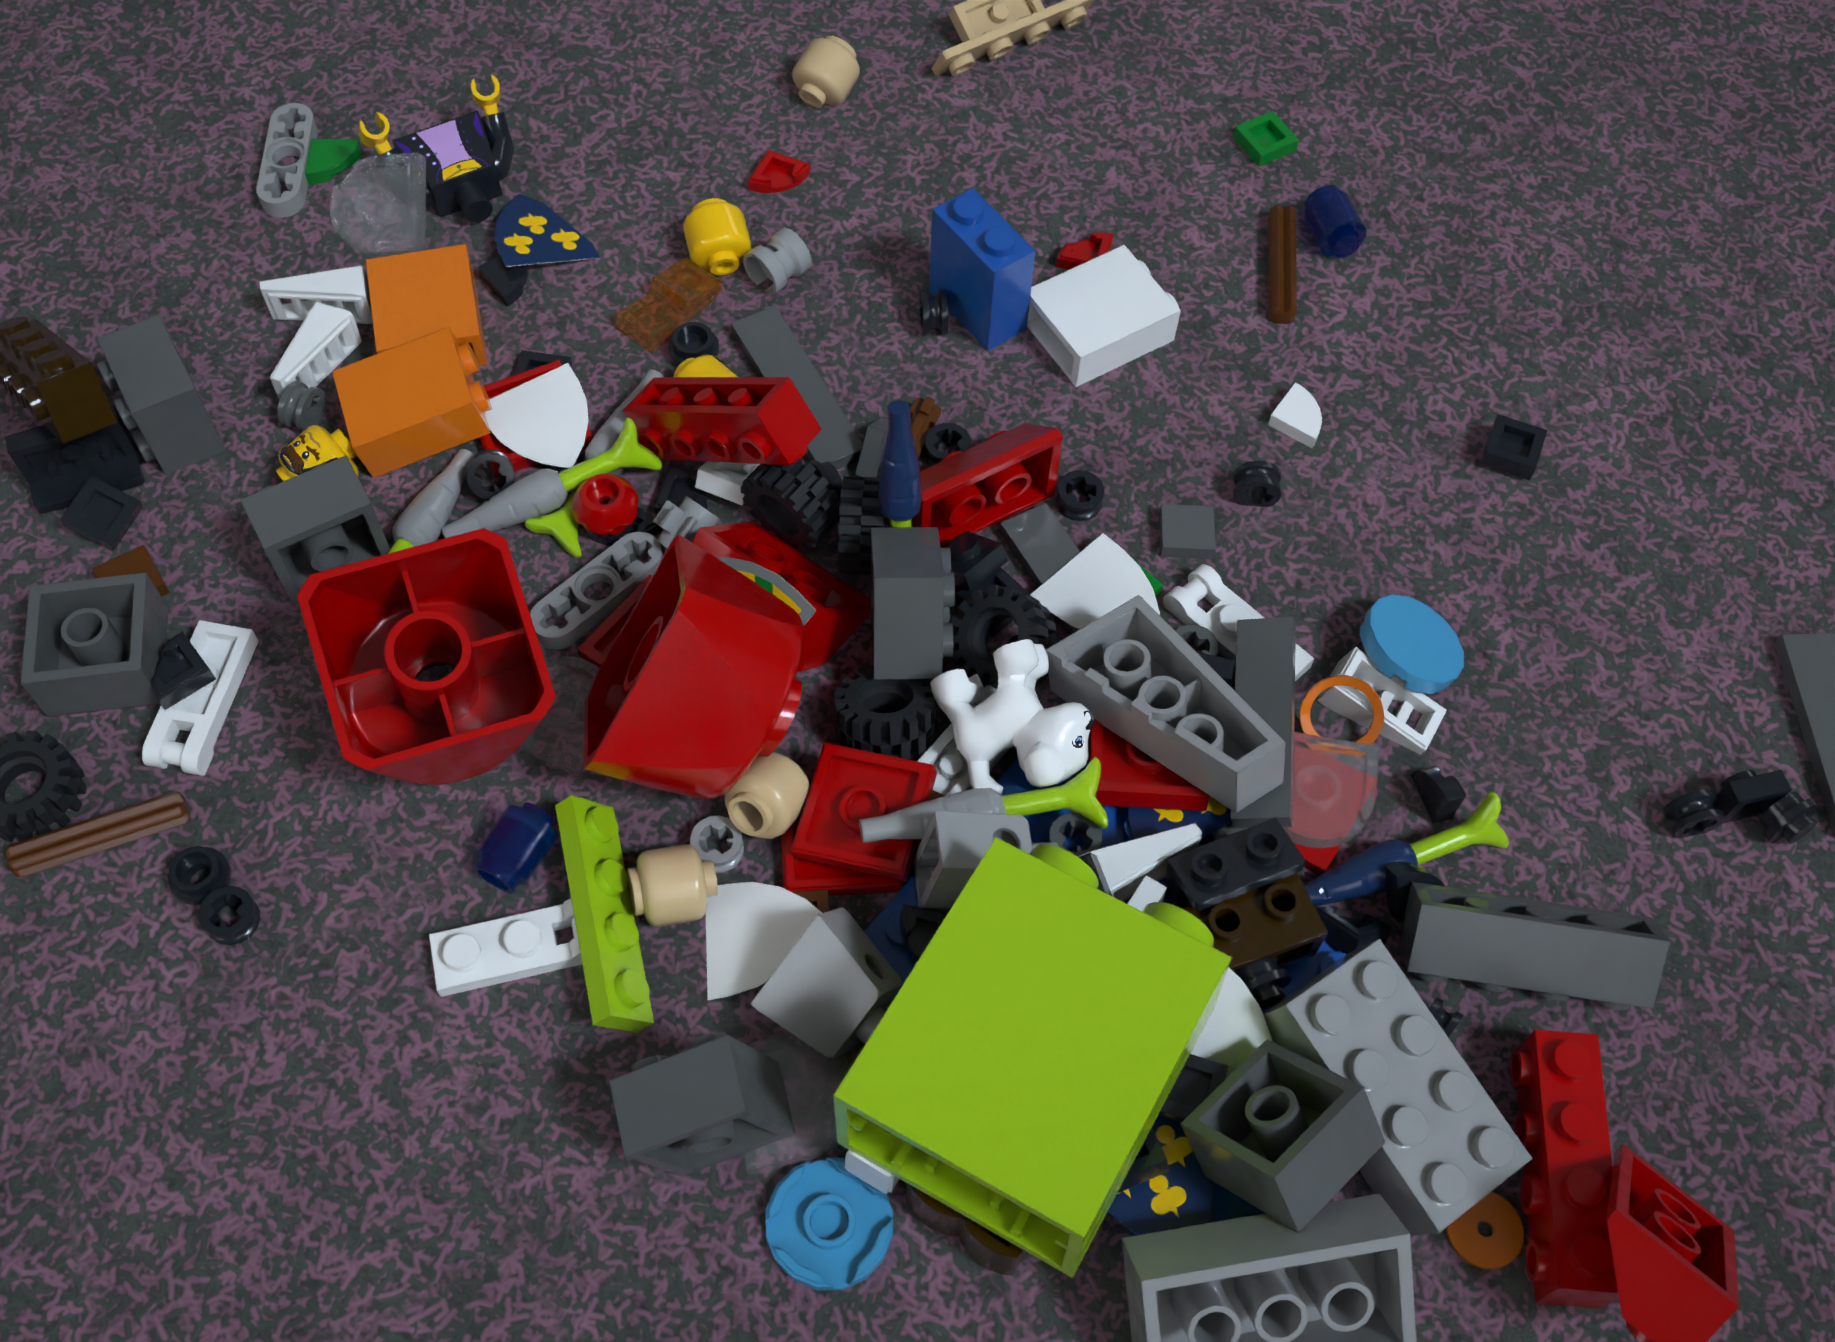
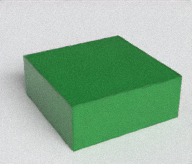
[1233,111,1299,167]

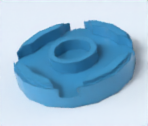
[1360,594,1464,694]
[766,1157,893,1291]

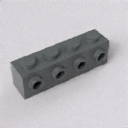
[1399,882,1670,1010]

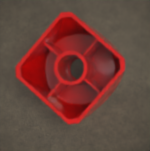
[297,528,556,785]
[583,534,804,800]

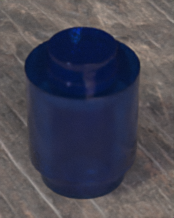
[1304,185,1367,257]
[473,802,558,894]

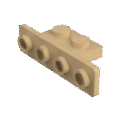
[931,0,1095,76]

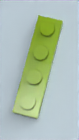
[555,795,654,1033]

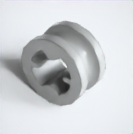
[690,815,744,873]

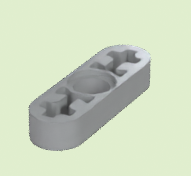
[256,103,318,218]
[530,532,663,650]

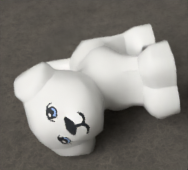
[930,639,1094,794]

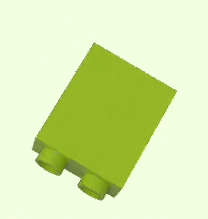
[833,837,1232,1278]

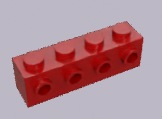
[622,377,822,466]
[1510,1029,1619,1309]

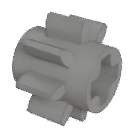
[653,496,720,548]

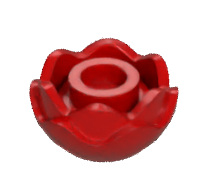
[572,473,639,535]

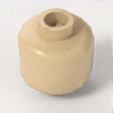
[792,36,860,108]
[724,752,810,839]
[627,844,718,927]

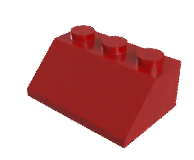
[911,423,1063,548]
[692,521,871,672]
[1607,1143,1739,1342]

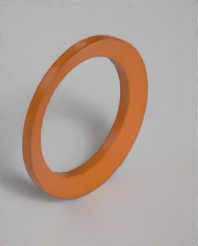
[1300,675,1384,756]

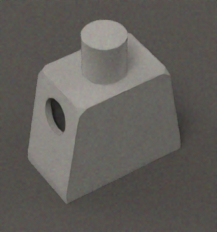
[913,811,1059,913]
[751,907,903,1059]

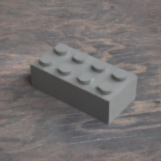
[1263,939,1532,1236]
[1122,1194,1416,1342]

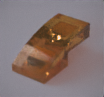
[616,257,722,353]

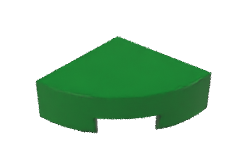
[305,139,362,184]

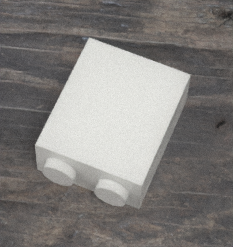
[1027,245,1181,387]

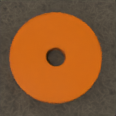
[1445,1192,1524,1269]

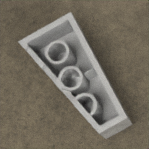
[1046,595,1286,813]

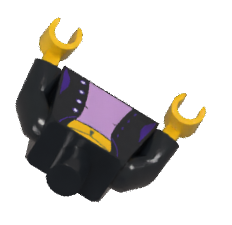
[358,75,514,223]

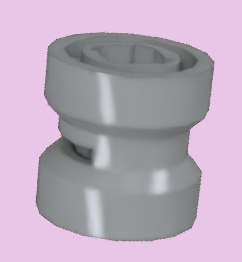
[743,227,812,296]

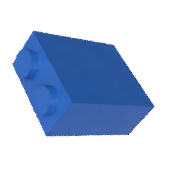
[929,188,1036,351]

